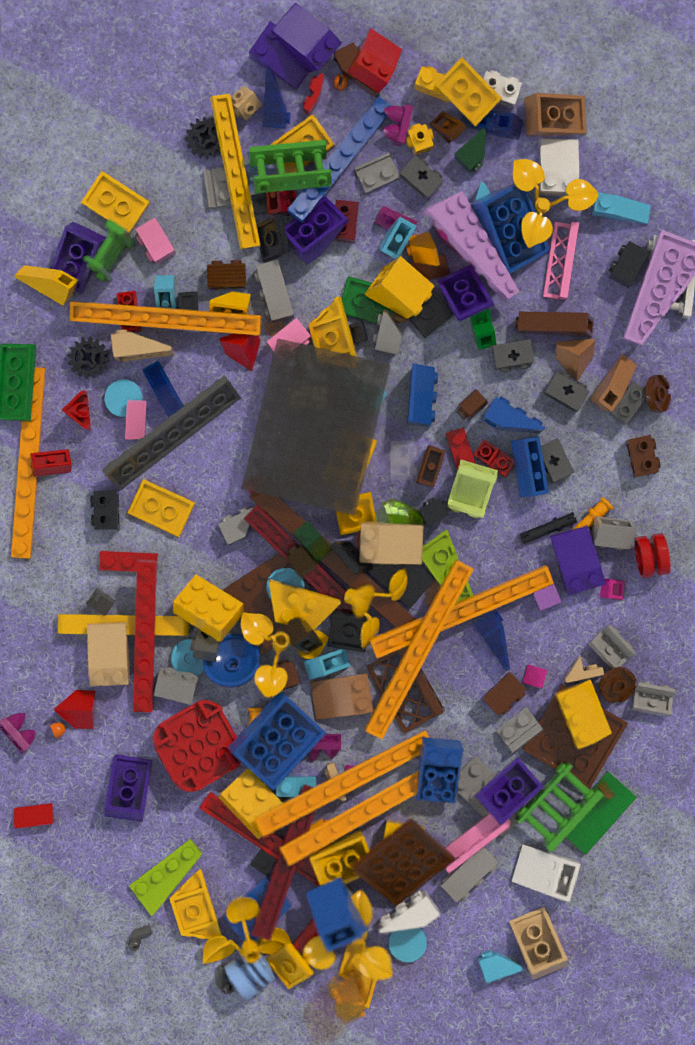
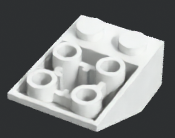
[512,844,581,902]
[378,890,440,933]

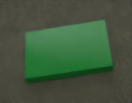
[342,276,397,324]

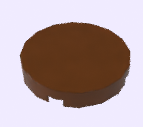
[646,375,671,413]
[599,667,637,703]

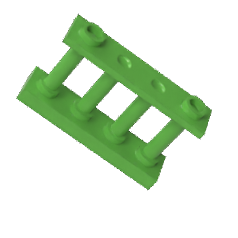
[249,140,332,193]
[84,219,135,282]
[515,761,604,852]

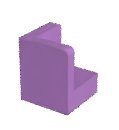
[533,584,562,611]

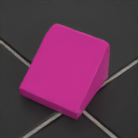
[600,579,625,600]
[522,665,547,688]

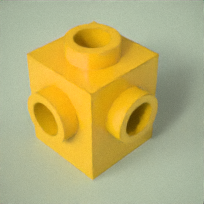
[406,124,434,156]

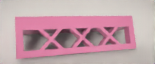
[543,222,579,301]
[445,813,511,873]

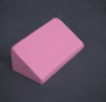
[125,399,147,440]

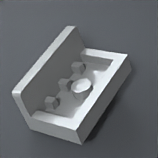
[588,625,636,669]
[632,682,676,717]

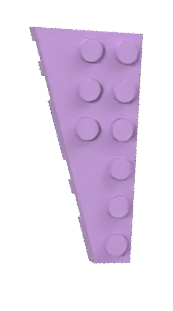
[423,191,519,301]
[622,230,695,345]

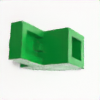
[469,308,497,350]

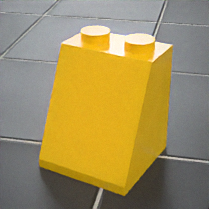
[365,256,434,319]

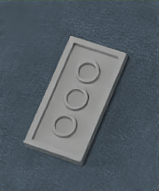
[457,755,525,837]

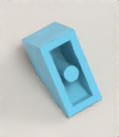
[379,216,417,259]
[154,275,176,309]
[303,649,350,680]
[276,775,316,797]
[478,950,523,983]

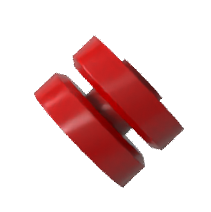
[634,533,671,578]

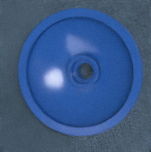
[203,634,261,688]

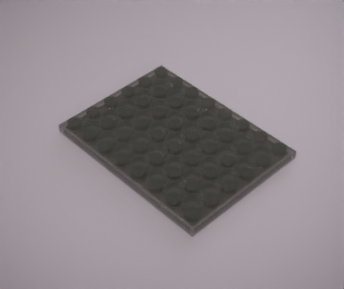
[241,338,391,516]

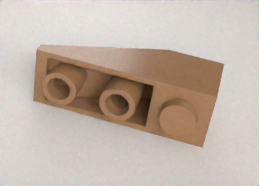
[589,354,637,412]

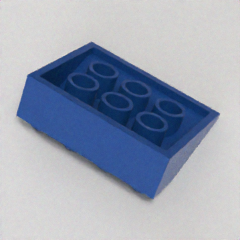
[470,184,550,274]
[228,691,326,791]

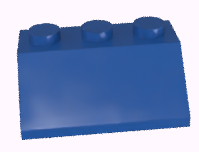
[407,363,438,426]

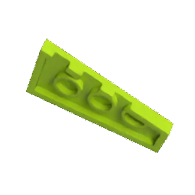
[422,529,473,602]
[129,838,202,916]

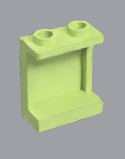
[447,460,498,518]

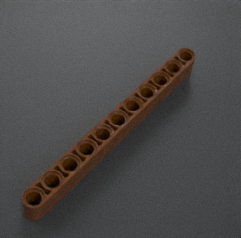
[249,482,416,628]

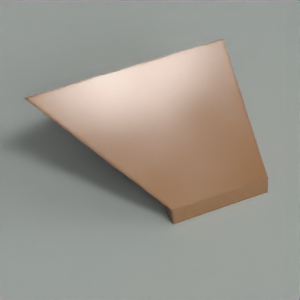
[555,339,595,382]

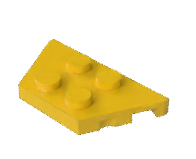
[308,296,360,369]
[269,579,341,630]
[169,868,223,939]

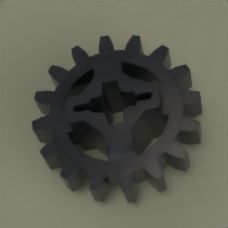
[185,117,221,160]
[67,337,110,379]

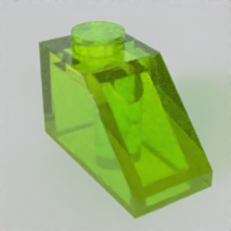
[382,499,423,525]

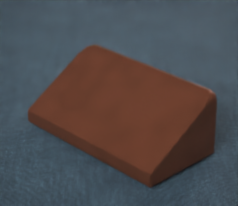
[410,254,449,280]

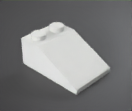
[539,138,579,196]

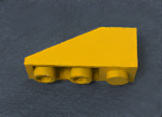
[14,265,78,306]

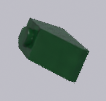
[454,128,486,174]
[293,520,332,562]

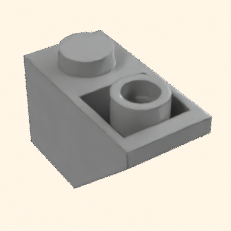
[373,309,402,354]
[218,506,253,545]

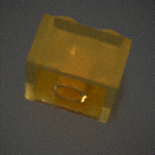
[329,970,366,1023]

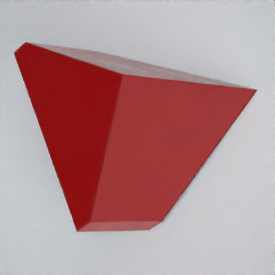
[219,333,261,371]
[61,390,91,430]
[53,690,95,729]

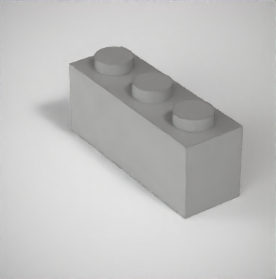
[254,259,294,323]
[440,846,498,903]

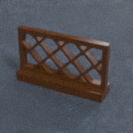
[366,645,445,733]

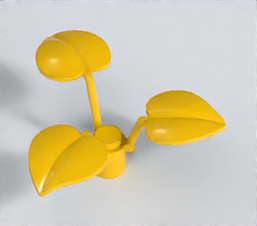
[512,159,599,248]
[344,568,408,649]
[241,612,329,698]
[302,890,393,980]
[202,897,292,964]

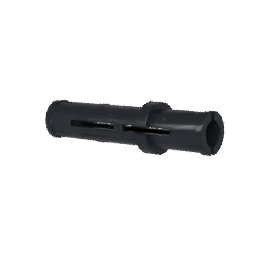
[519,512,577,545]

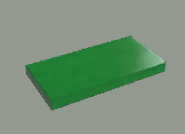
[0,344,37,421]
[557,771,637,855]

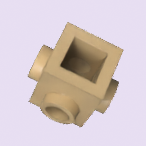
[231,86,262,120]

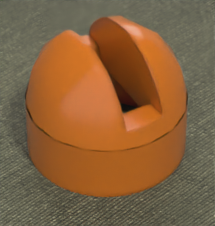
[333,74,348,91]
[50,722,65,739]

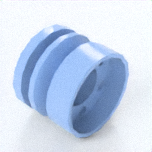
[225,954,275,1000]

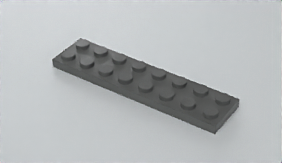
[102,375,241,491]

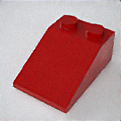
[347,28,402,93]

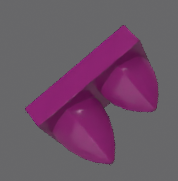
[383,104,413,146]
[375,206,417,230]
[0,713,35,754]
[306,734,341,763]

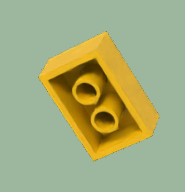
[173,575,243,642]
[218,768,282,840]

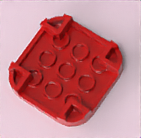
[152,700,241,792]

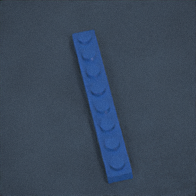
[287,96,391,223]

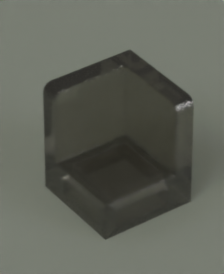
[86,588,117,616]

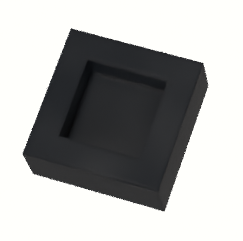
[251,193,268,215]
[178,291,199,310]
[349,321,369,344]
[250,848,277,875]

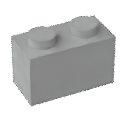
[591,516,637,550]
[154,667,199,705]

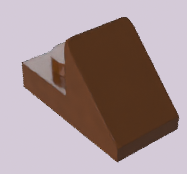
[429,111,467,144]

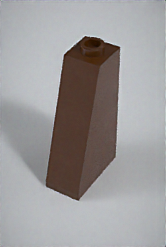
[515,311,594,338]

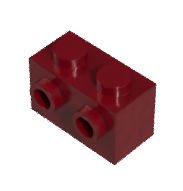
[266,173,296,217]
[333,200,359,243]

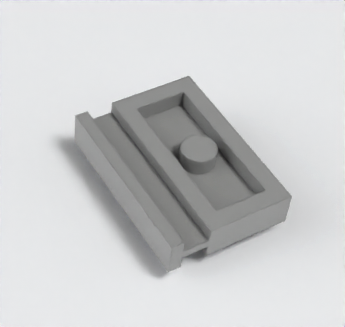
[354,153,400,194]
[203,167,231,209]
[496,707,544,753]

